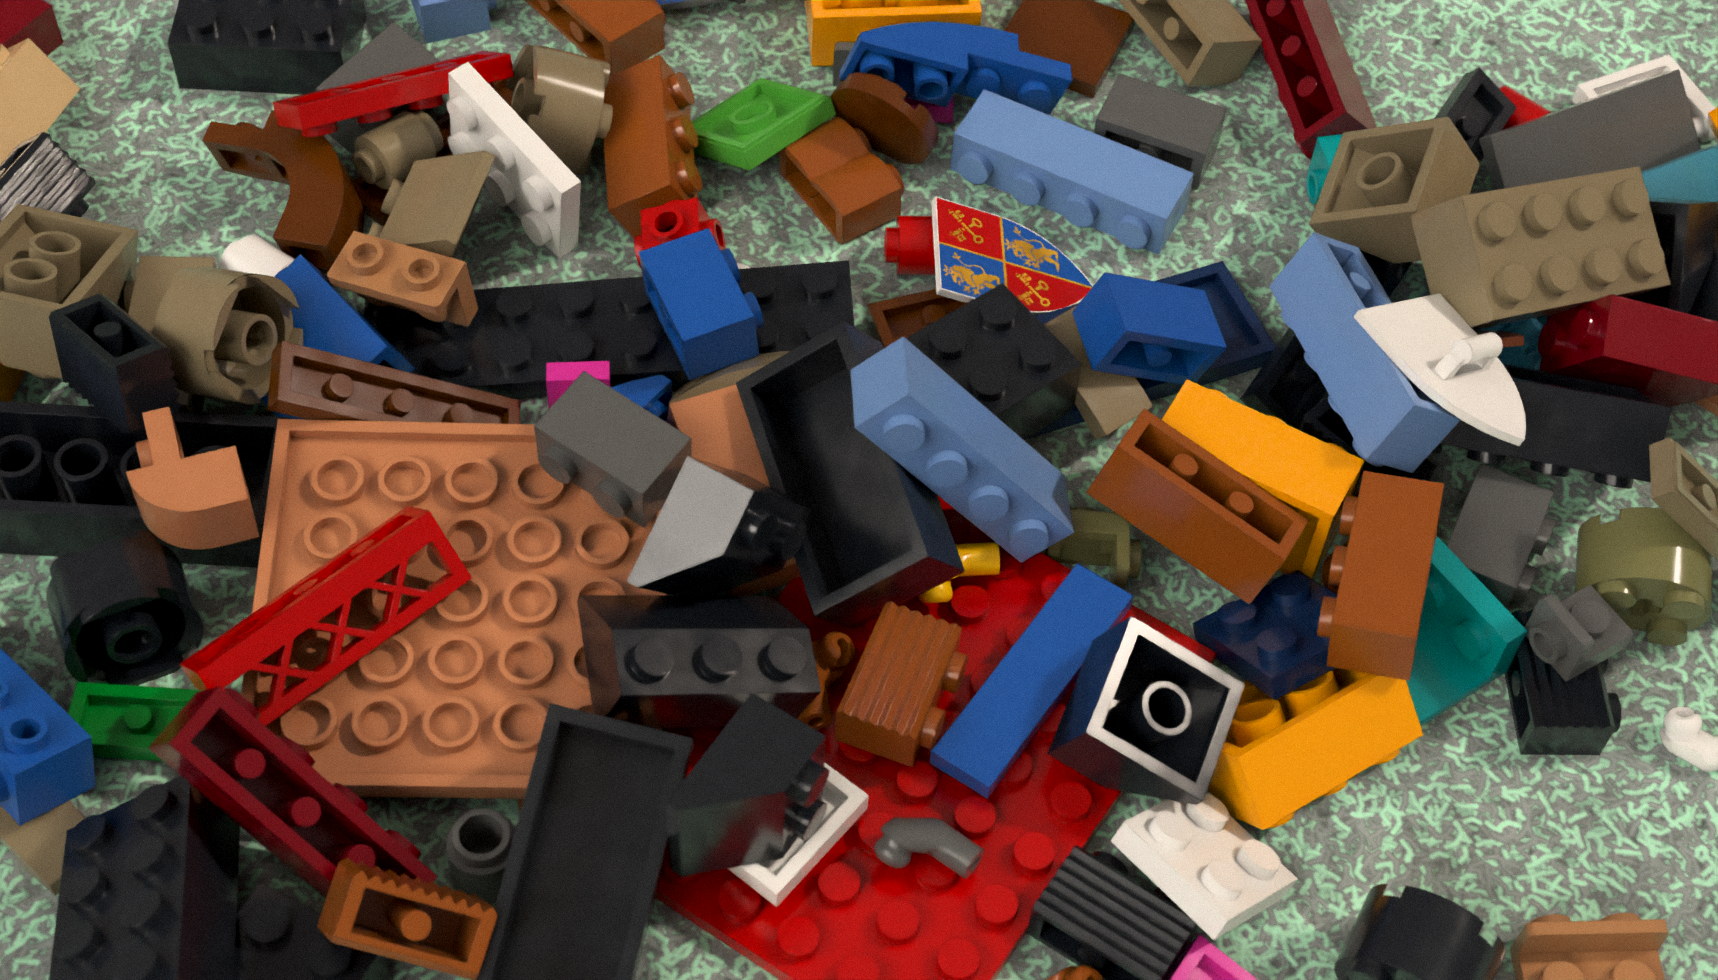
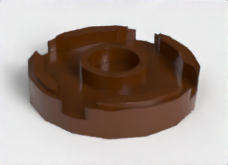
[830,72,939,165]

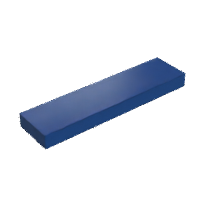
[930,563,1134,799]

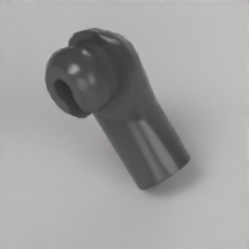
[874,817,985,879]

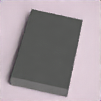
[1479,69,1701,190]

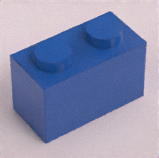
[639,228,764,380]
[1072,272,1227,385]

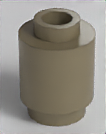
[352,110,443,189]

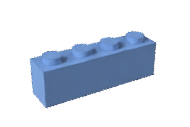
[950,89,1194,255]
[1269,232,1461,473]
[851,336,1074,563]

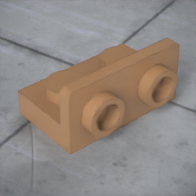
[327,231,478,327]
[1510,913,1669,980]

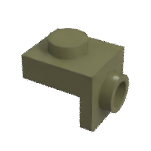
[1046,507,1141,590]

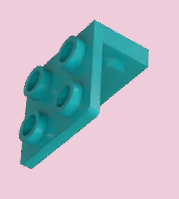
[1406,536,1527,726]

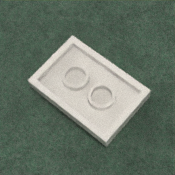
[447,62,581,258]

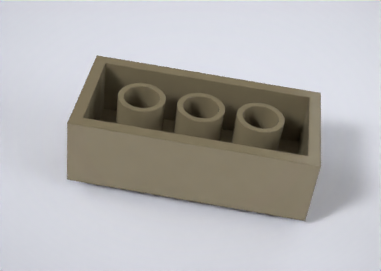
[1410,166,1671,330]

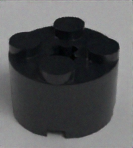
[46,530,204,686]
[1334,884,1506,980]

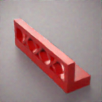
[179,506,472,726]

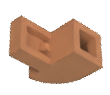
[126,407,259,550]

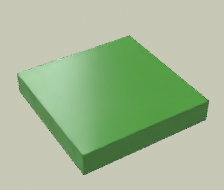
[691,78,836,171]

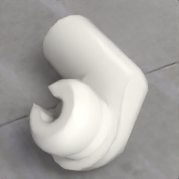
[1659,707,1718,772]

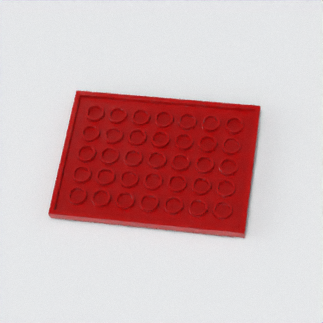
[656,495,1217,980]

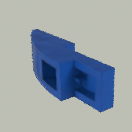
[840,22,1072,114]

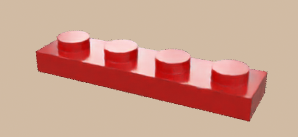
[273,51,514,137]

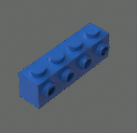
[0,648,96,826]

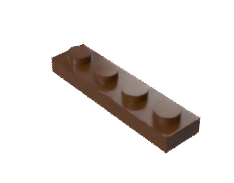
[267,341,521,424]

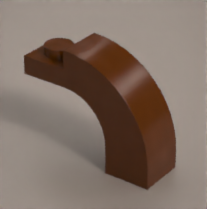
[202,110,364,274]

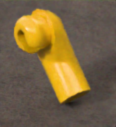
[917,542,1000,603]

